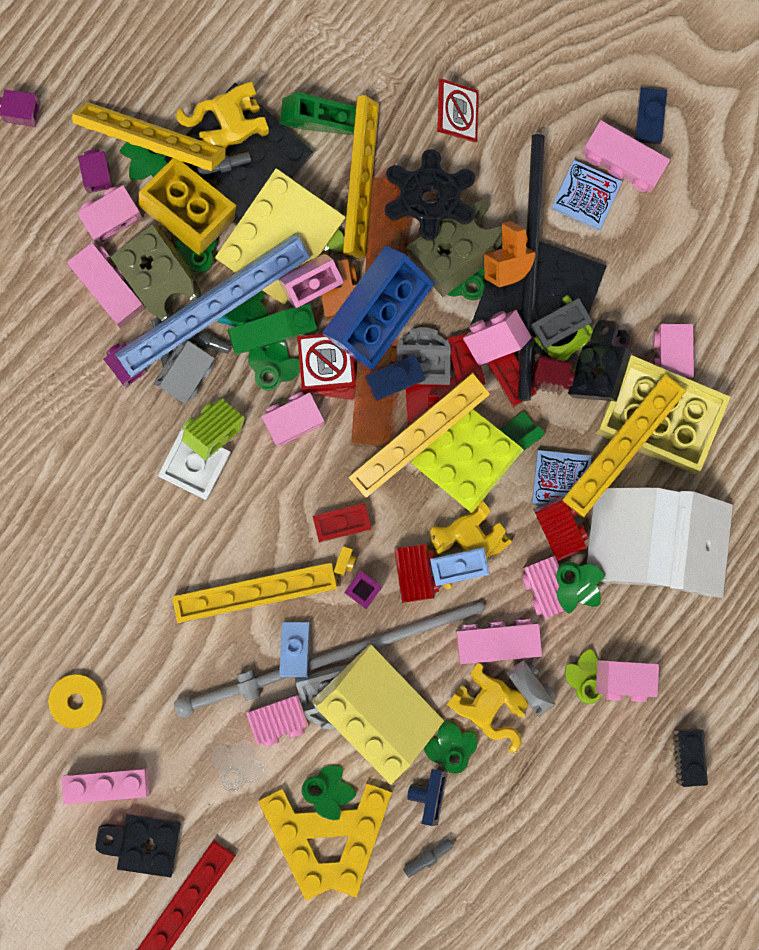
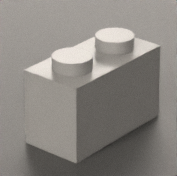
[153,340,215,404]

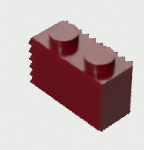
[532,356,575,395]

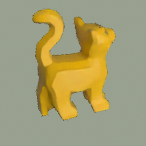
[176,82,269,149]
[429,501,512,590]
[447,663,529,753]

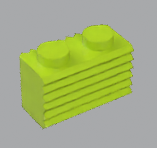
[181,398,245,461]

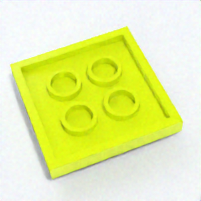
[411,409,524,513]

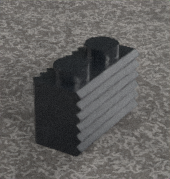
[672,729,708,787]

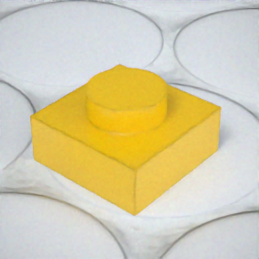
[334,546,356,576]

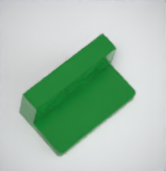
[499,412,545,451]

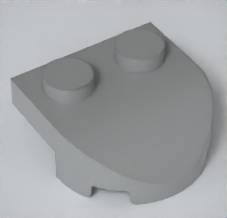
[396,327,451,385]
[507,660,556,717]
[295,664,348,729]

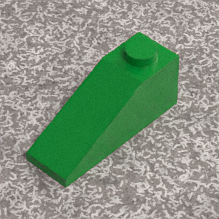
[280,92,356,135]
[227,303,317,355]

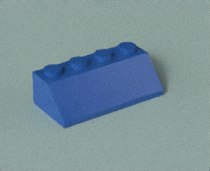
[322,246,435,370]

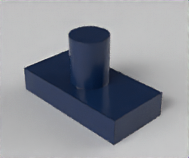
[635,87,667,144]
[365,355,426,402]
[407,769,448,826]

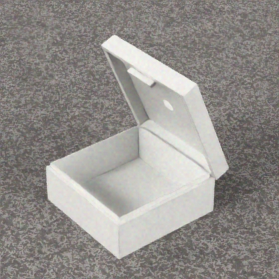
[587,488,733,598]

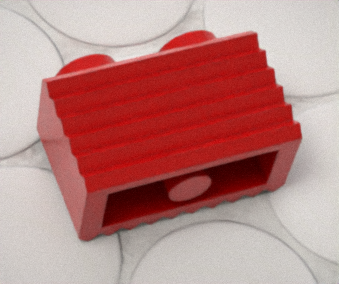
[533,496,589,561]
[394,544,439,603]

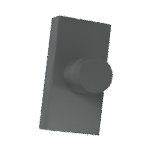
[531,298,592,349]

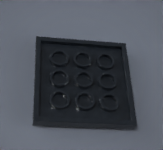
[163,83,314,226]
[469,241,607,362]

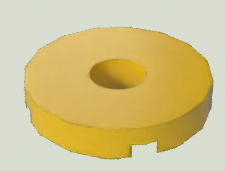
[48,674,104,729]

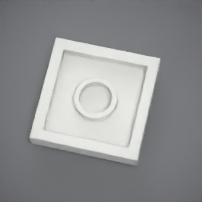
[158,429,231,501]

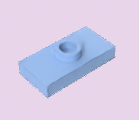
[430,548,490,586]
[279,622,310,677]

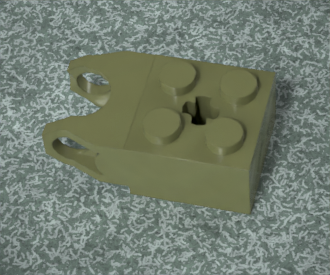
[407,199,502,297]
[111,225,202,322]

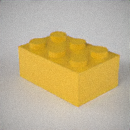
[139,158,236,256]

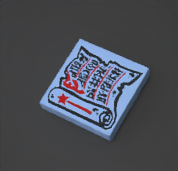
[551,160,622,231]
[532,450,591,505]

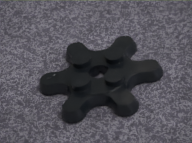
[384,149,476,241]

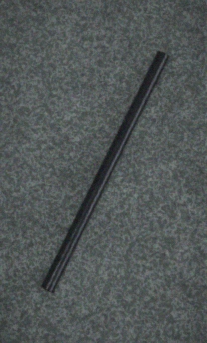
[517,134,545,401]

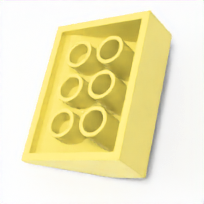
[215,169,346,305]
[596,355,731,475]
[311,644,444,785]

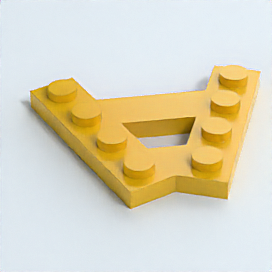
[258,783,392,901]

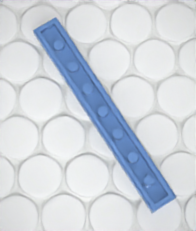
[115,234,311,377]

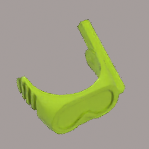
[534,295,593,361]

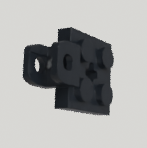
[568,320,632,402]
[95,813,181,878]

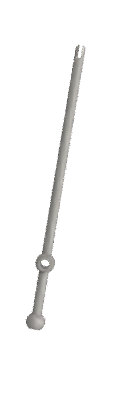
[174,602,485,718]

